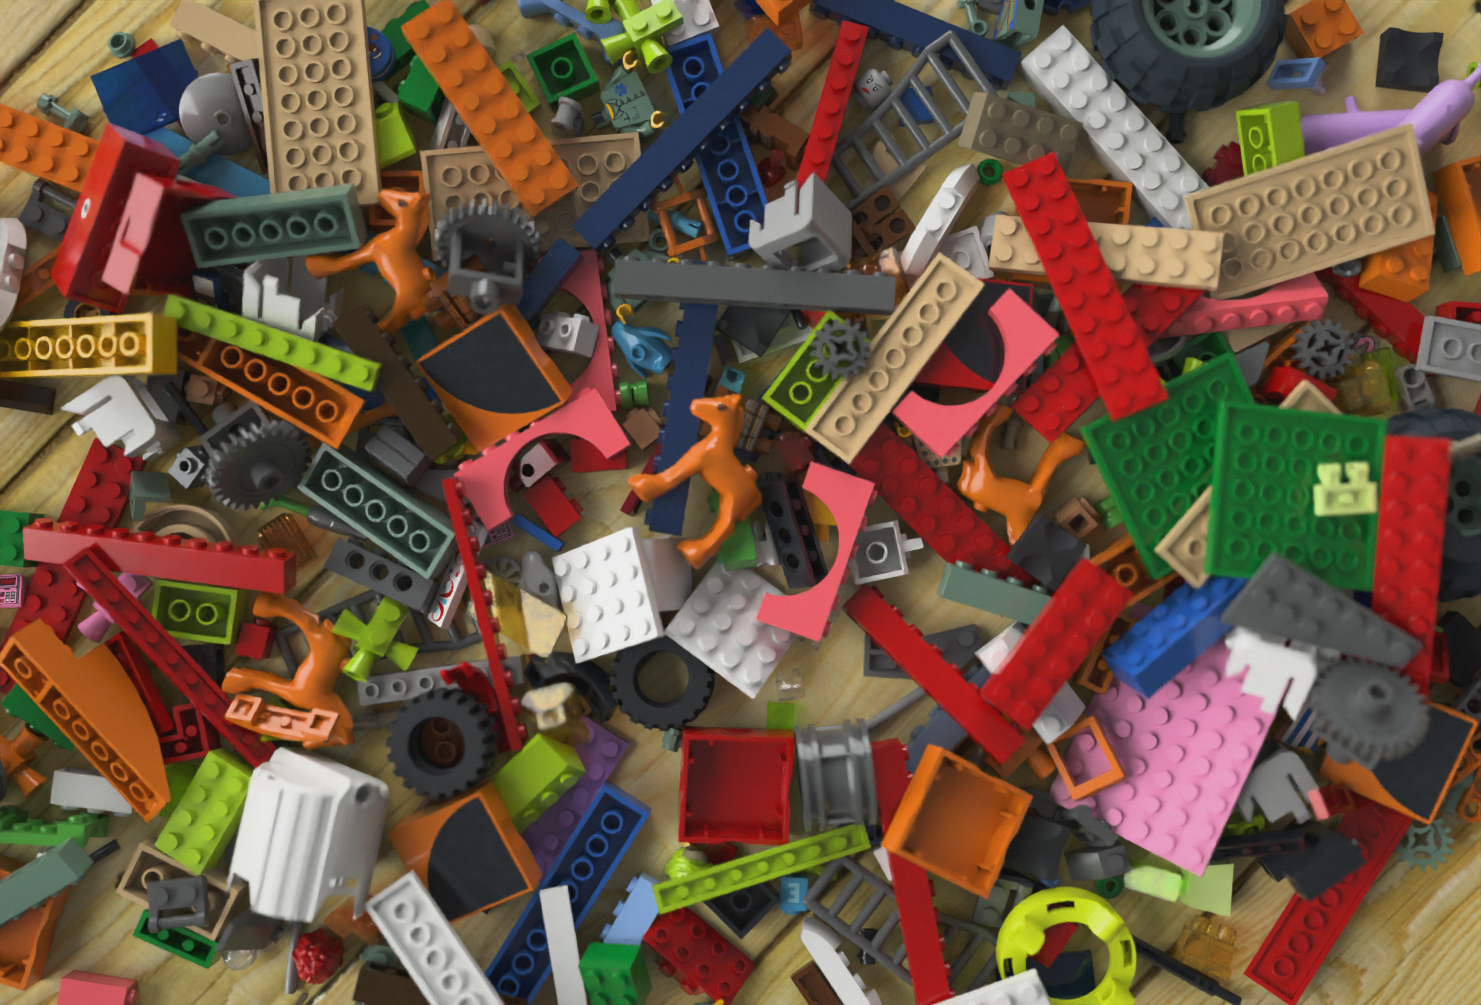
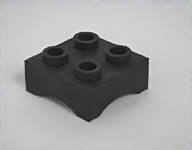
[1375,27,1444,93]
[715,306,791,358]
[1006,512,1087,591]
[1436,611,1481,689]
[1002,812,1071,882]

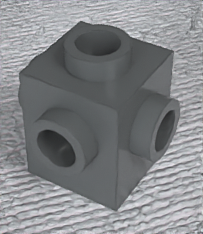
[168,445,211,489]

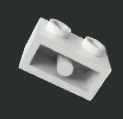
[536,311,599,358]

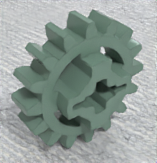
[1393,818,1454,871]

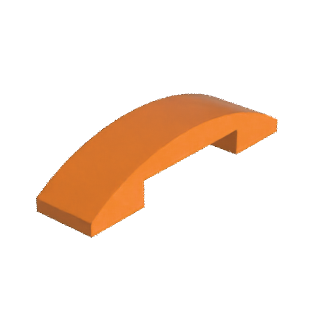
[225,693,340,742]

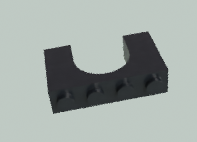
[1255,819,1366,903]

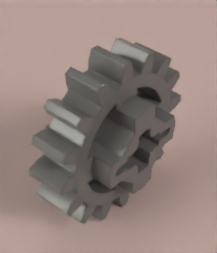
[810,319,872,381]
[1291,319,1355,380]

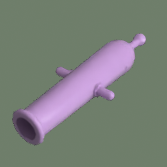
[1396,61,1481,158]
[1238,96,1460,157]

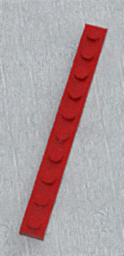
[441,477,528,752]
[63,546,277,769]

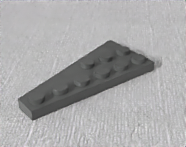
[1219,551,1422,668]

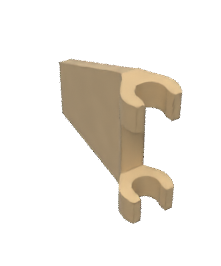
[864,132,928,222]
[1221,285,1294,354]

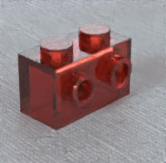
[774,430,815,476]

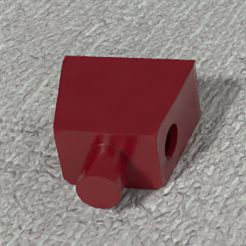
[508,438,571,493]

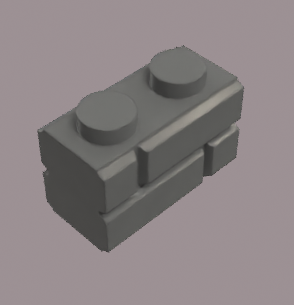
[365,424,432,487]

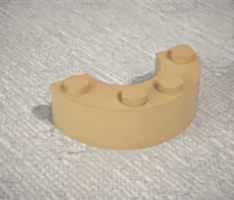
[132,505,243,587]

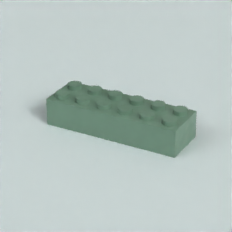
[180,183,368,268]
[297,442,459,580]

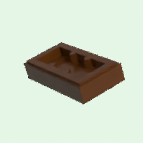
[790,960,843,1005]

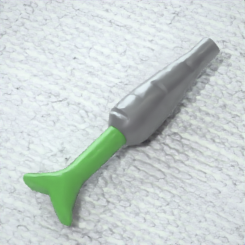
[260,493,369,542]

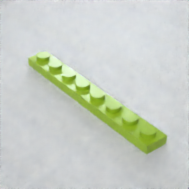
[163,294,382,392]
[651,821,871,914]

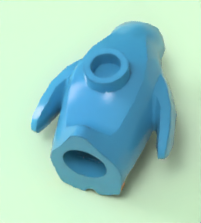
[611,320,672,378]

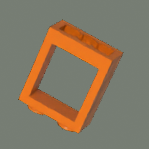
[1045,714,1129,802]

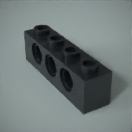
[757,474,829,589]

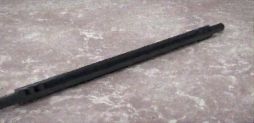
[999,867,1242,1005]

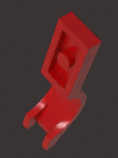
[440,661,511,754]
[1307,782,1379,820]

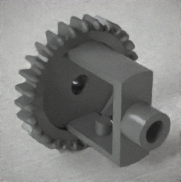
[434,199,541,314]
[199,400,313,510]
[1309,656,1430,772]

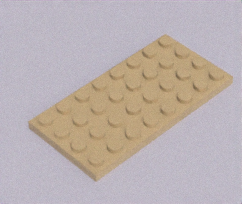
[253,0,382,207]
[1183,123,1435,300]
[420,132,650,262]

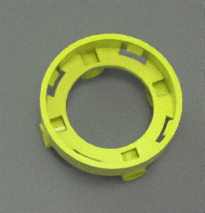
[996,887,1136,1005]

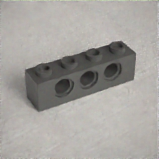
[324,537,441,614]

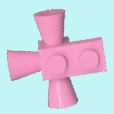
[77,572,154,643]

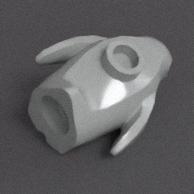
[515,551,560,621]

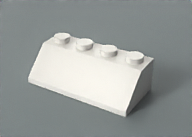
[975,621,1086,744]

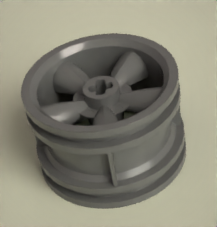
[794,718,877,832]

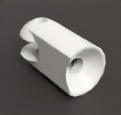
[752,520,781,567]

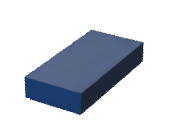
[512,513,566,551]

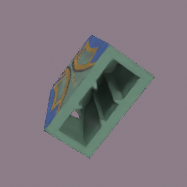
[992,0,1044,50]

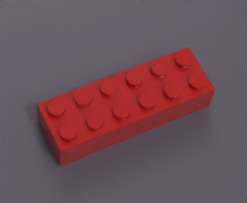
[979,558,1134,731]

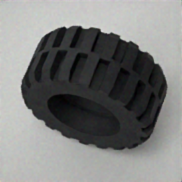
[610,624,715,731]
[386,687,500,799]

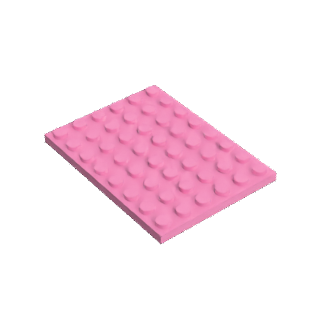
[1048,602,1293,877]

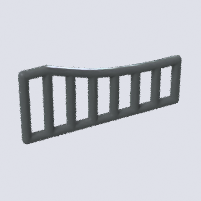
[825,30,999,212]
[274,562,483,680]
[803,855,998,994]

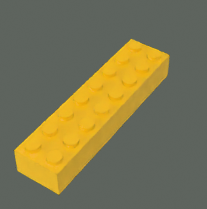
[0,314,177,380]

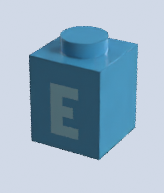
[779,873,808,915]

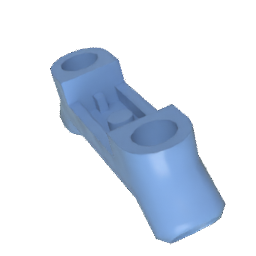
[517,0,626,66]

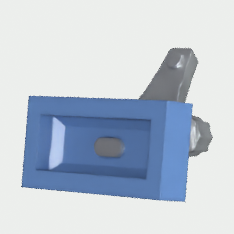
[1266,57,1330,96]

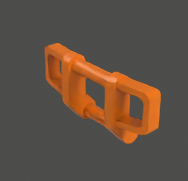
[652,176,722,262]

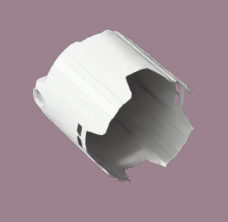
[226,747,391,922]

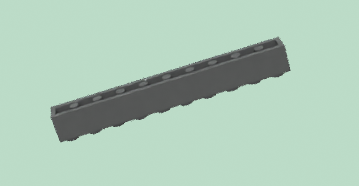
[614,256,896,316]

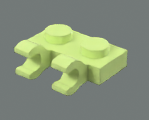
[1315,463,1377,515]

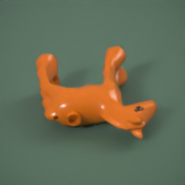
[305,189,437,350]
[627,394,762,570]
[957,402,1087,548]
[222,591,355,751]

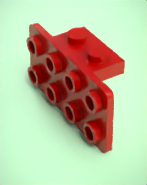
[643,906,755,1005]

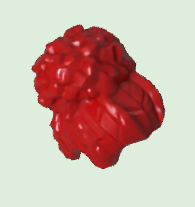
[291,928,345,985]

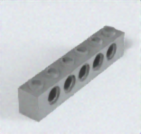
[357,654,528,706]

